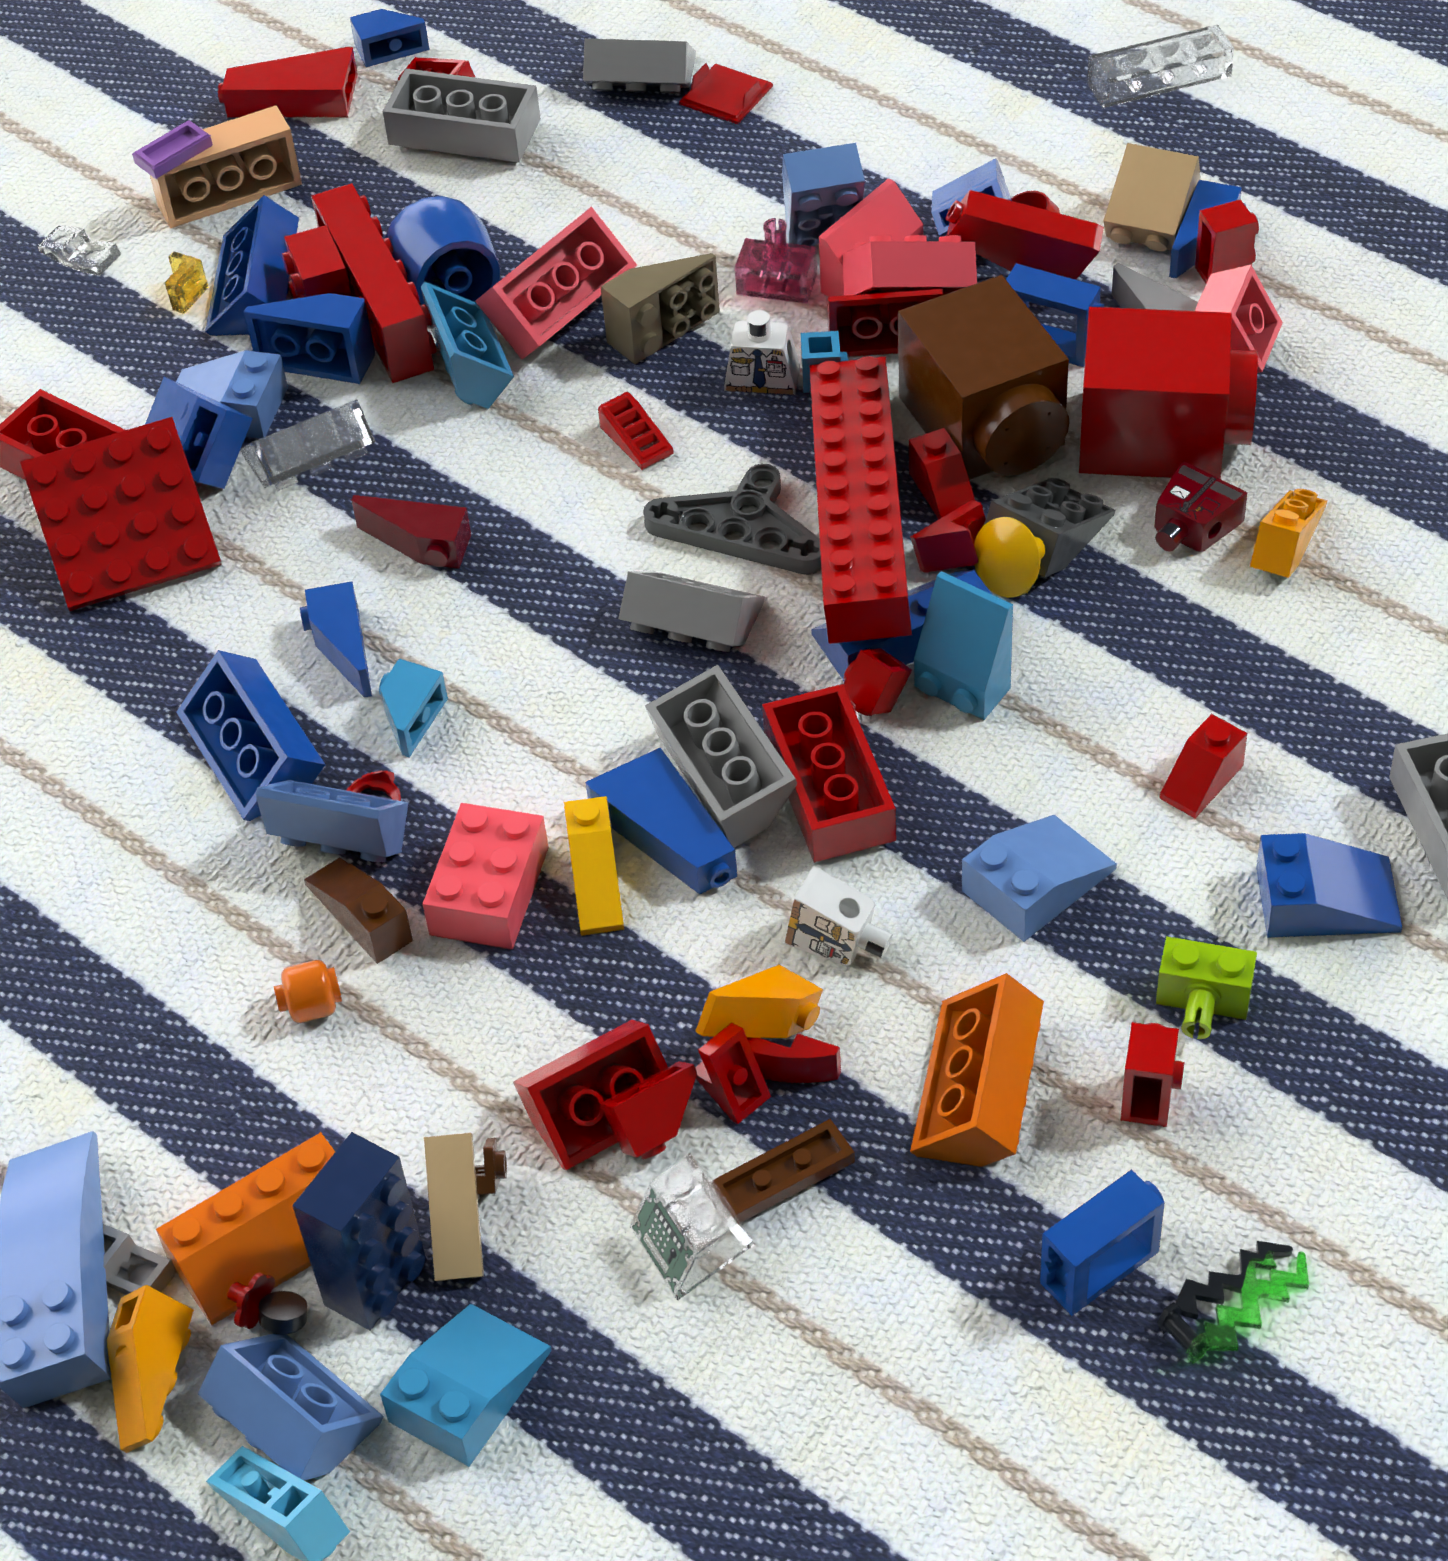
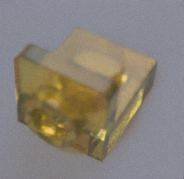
[165,251,209,314]

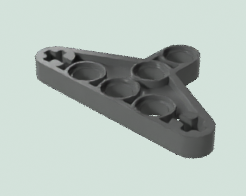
[643,463,821,575]

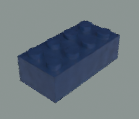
[292,1132,426,1331]

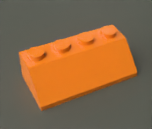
[910,973,1044,1167]
[156,1132,335,1325]

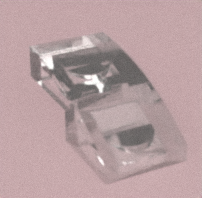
[37,225,121,276]

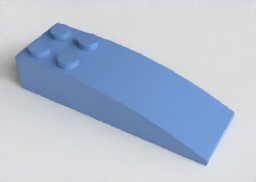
[0,1131,111,1408]

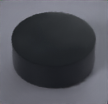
[258,1291,307,1334]

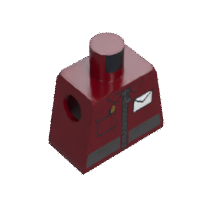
[1154,461,1248,552]

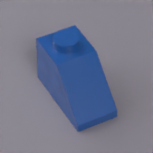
[350,9,430,67]

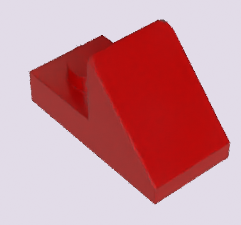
[910,500,986,573]
[695,1022,771,1124]

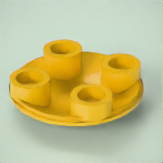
[974,517,1045,598]

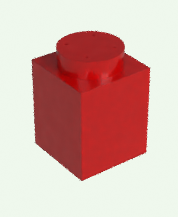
[1079,307,1258,479]

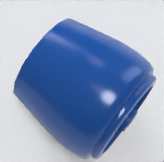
[385,196,500,305]

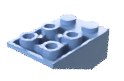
[782,143,865,249]

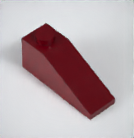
[351,495,471,569]

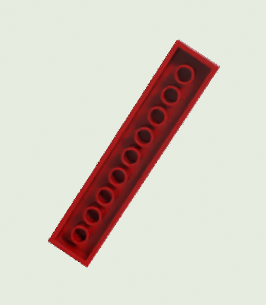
[809,356,912,644]

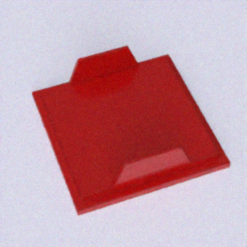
[679,63,773,124]

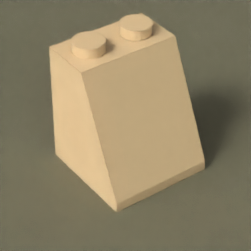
[1103,143,1201,251]

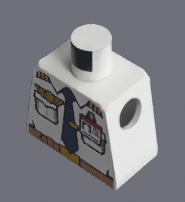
[724,310,800,395]
[784,866,893,966]

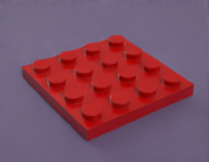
[20,417,222,611]

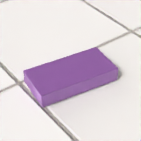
[132,120,213,179]

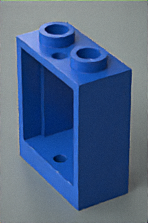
[1006,263,1104,367]
[1040,1169,1165,1316]

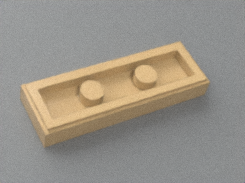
[424,1133,484,1281]

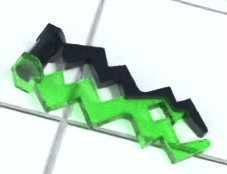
[1157,1241,1309,1364]

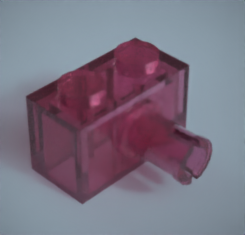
[735,218,817,304]

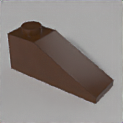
[304,857,413,964]

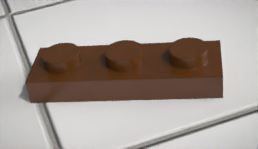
[709,1118,855,1226]

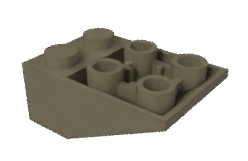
[600,253,720,364]

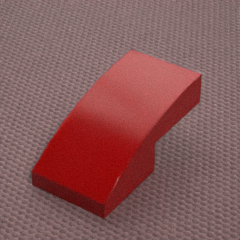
[747,1034,841,1083]

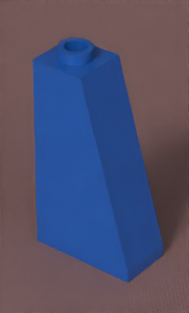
[585,748,737,895]

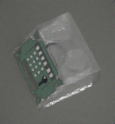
[629,1153,755,1300]

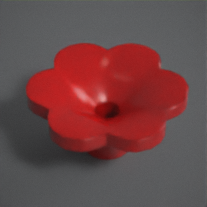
[227,1272,275,1329]

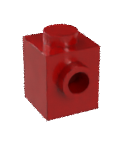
[843,648,912,716]

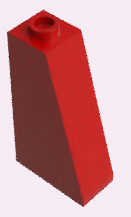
[218,47,358,117]
[946,190,1104,280]

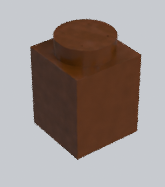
[898,275,1070,480]

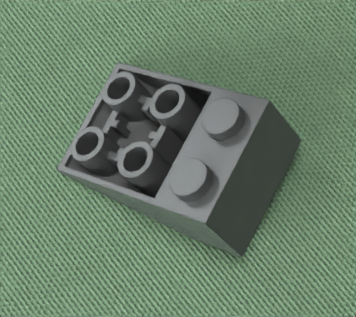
[984,478,1116,577]

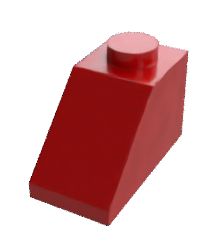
[909,428,975,519]
[1160,713,1248,819]
[600,1061,697,1159]

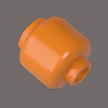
[274,960,342,1023]

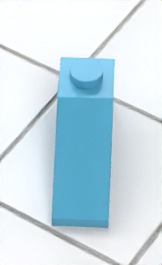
[206,1446,350,1561]

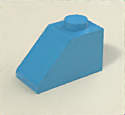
[379,659,448,758]

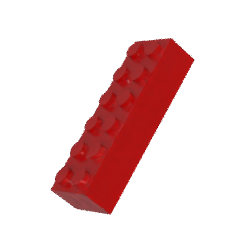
[311,183,437,384]

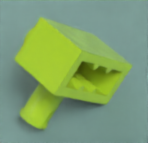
[1156,936,1257,1039]

